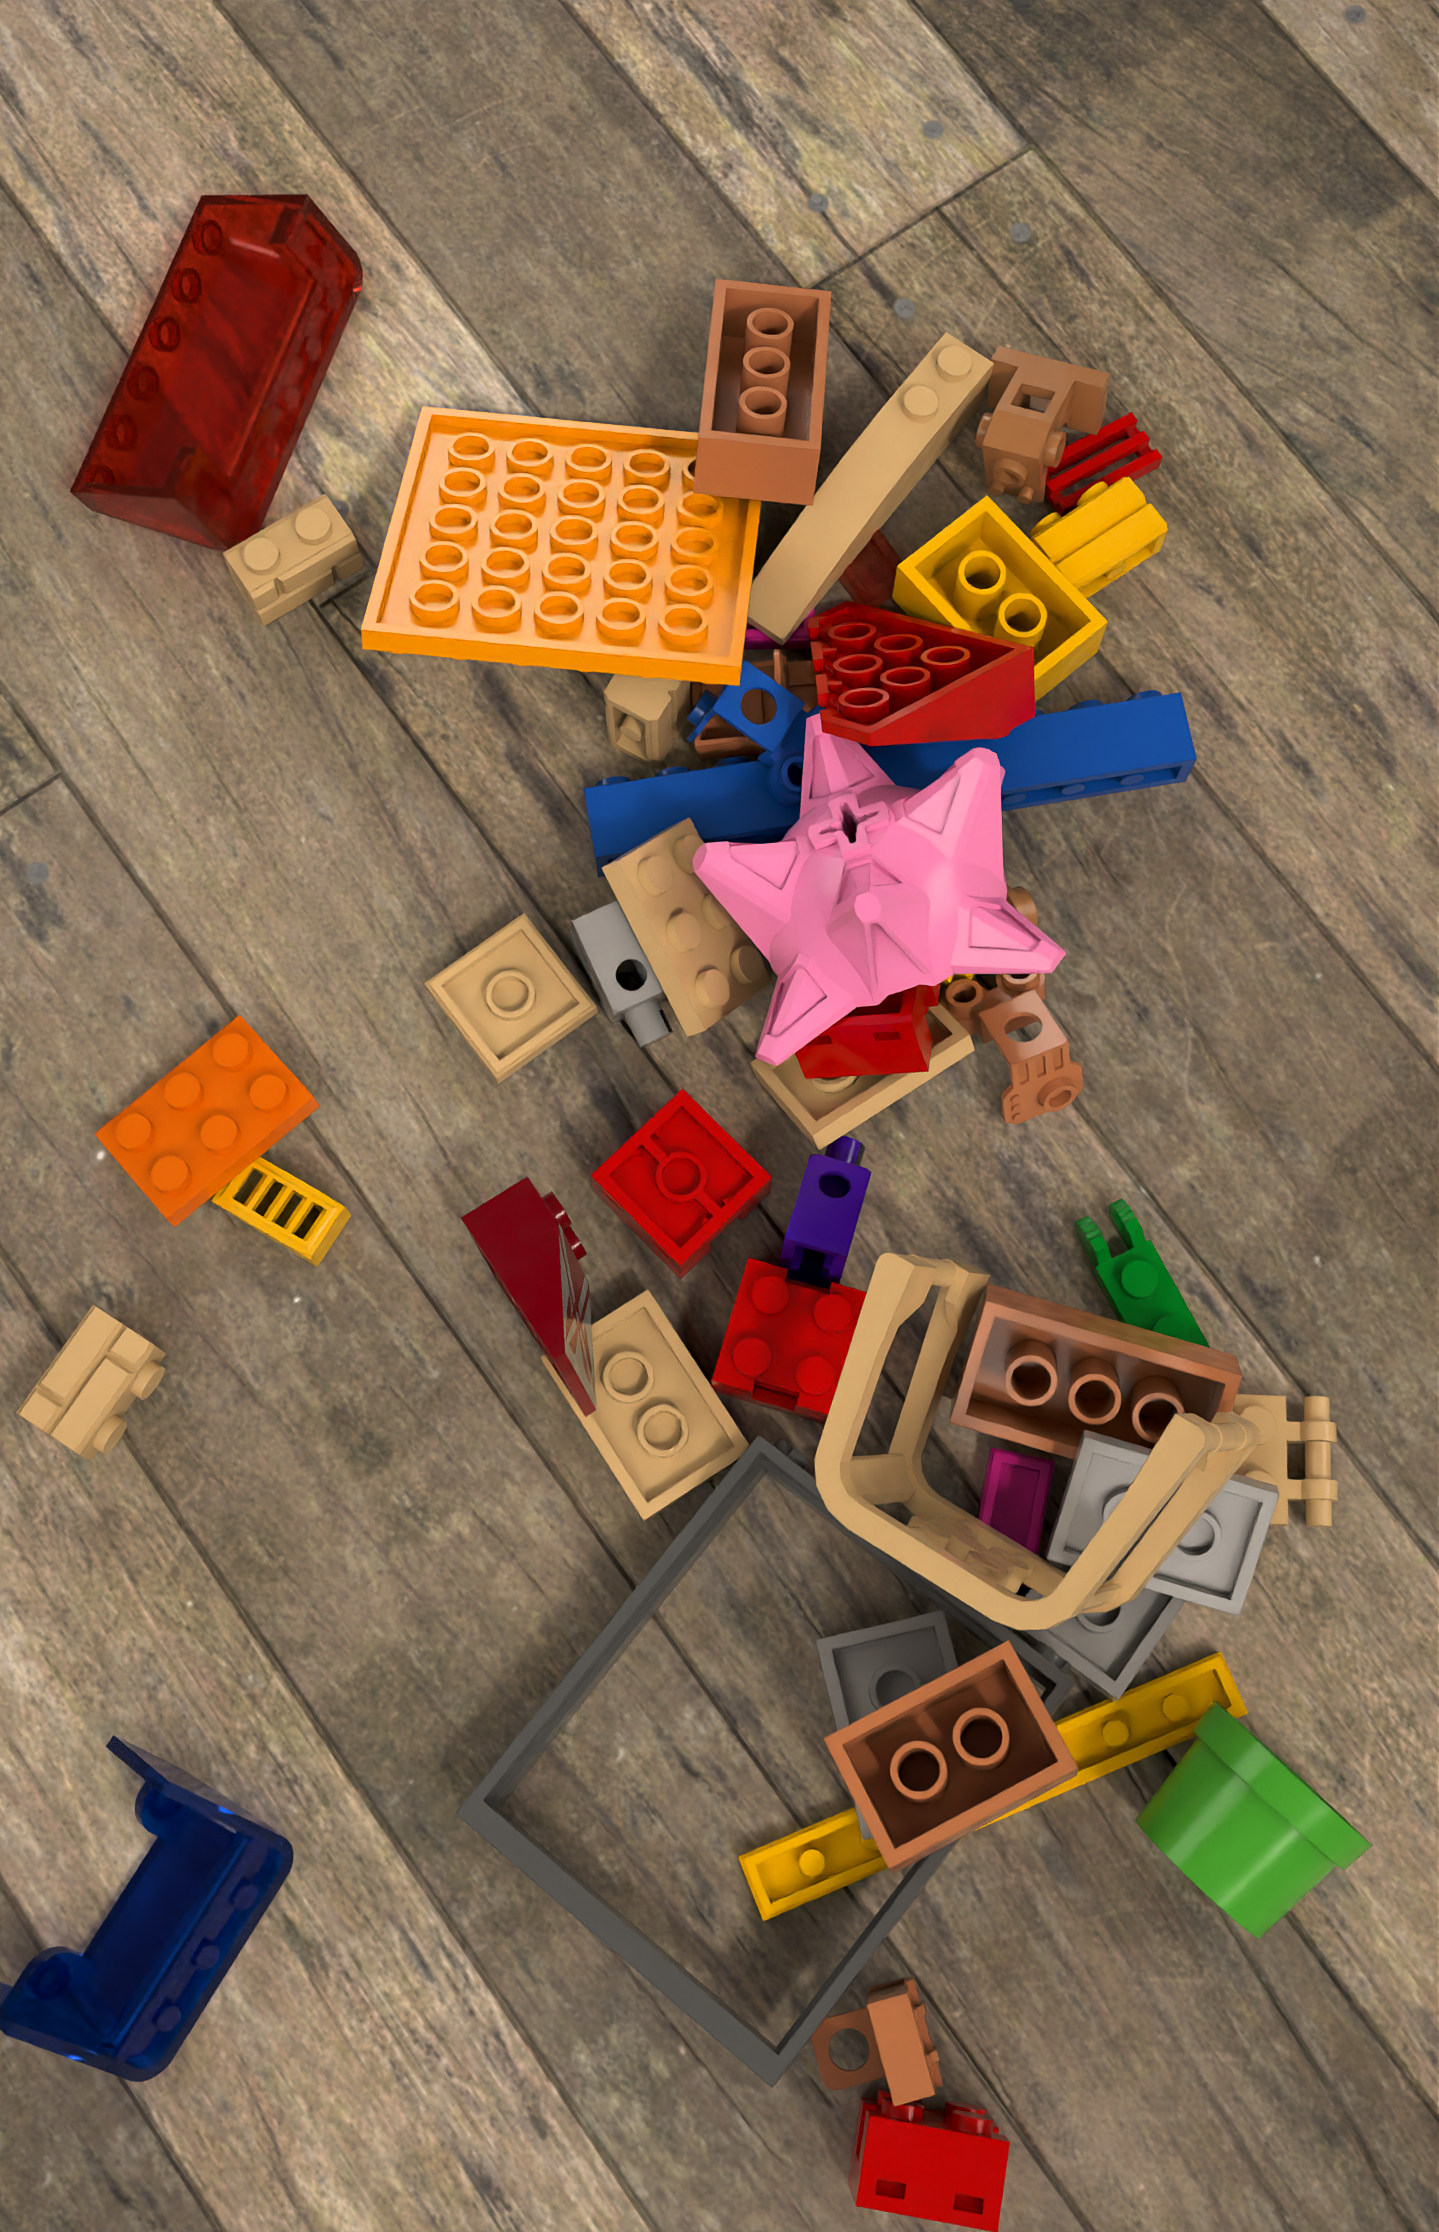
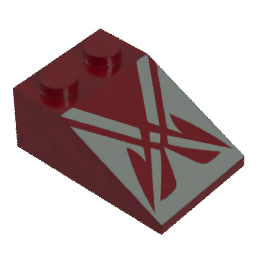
[461,1177,597,1417]

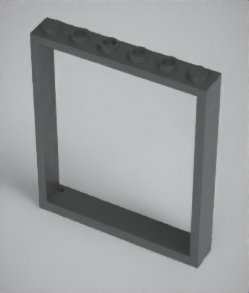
[455,1434,1076,2088]

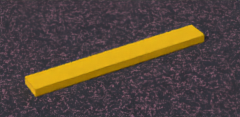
[738,1651,1248,1921]

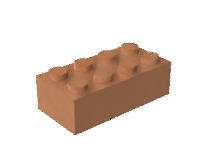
[693,279,832,506]
[949,1283,1243,1460]

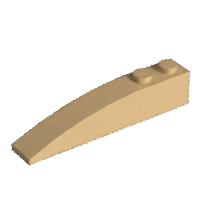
[747,332,994,646]

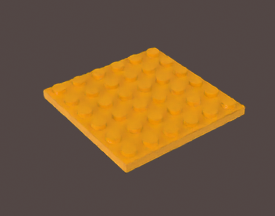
[361,406,762,686]

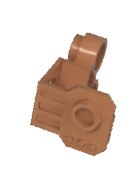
[940,973,1083,1125]

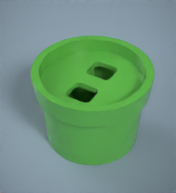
[1135,1700,1373,1939]

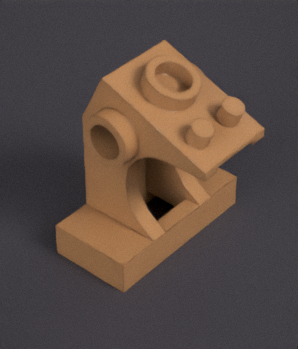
[976,346,1110,504]

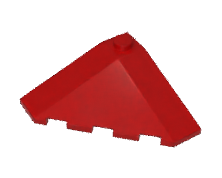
[808,601,1035,746]

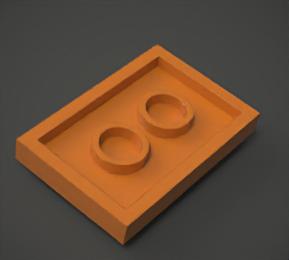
[94,1015,320,1228]

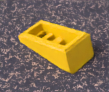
[211,1157,352,1268]

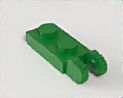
[1074,1198,1210,1348]

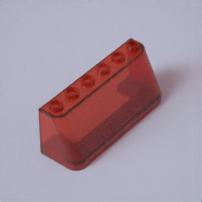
[70,194,363,552]

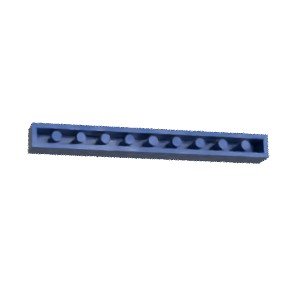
[584,690,1197,877]

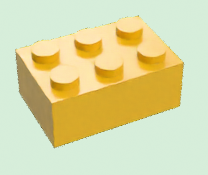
[892,495,1108,702]

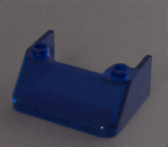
[0,1735,294,2082]

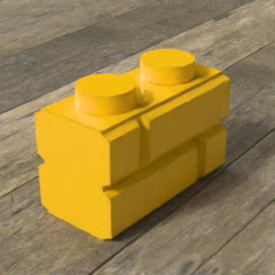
[1030,476,1168,599]

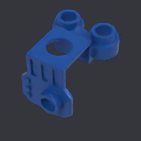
[686,660,825,806]

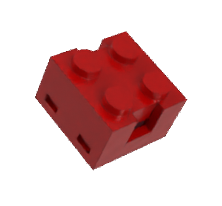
[795,983,941,1079]
[590,1088,772,1279]
[711,1258,867,1425]
[848,2088,1010,2232]

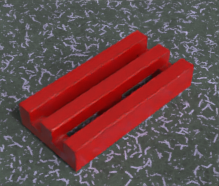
[1044,412,1163,517]

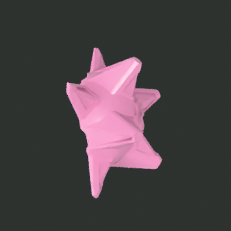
[692,713,1066,1066]

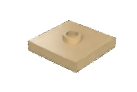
[424,913,598,1084]

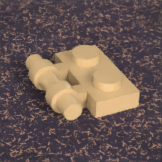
[1231,1394,1338,1528]

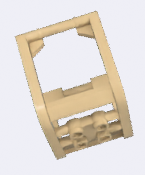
[814,1253,1261,1630]

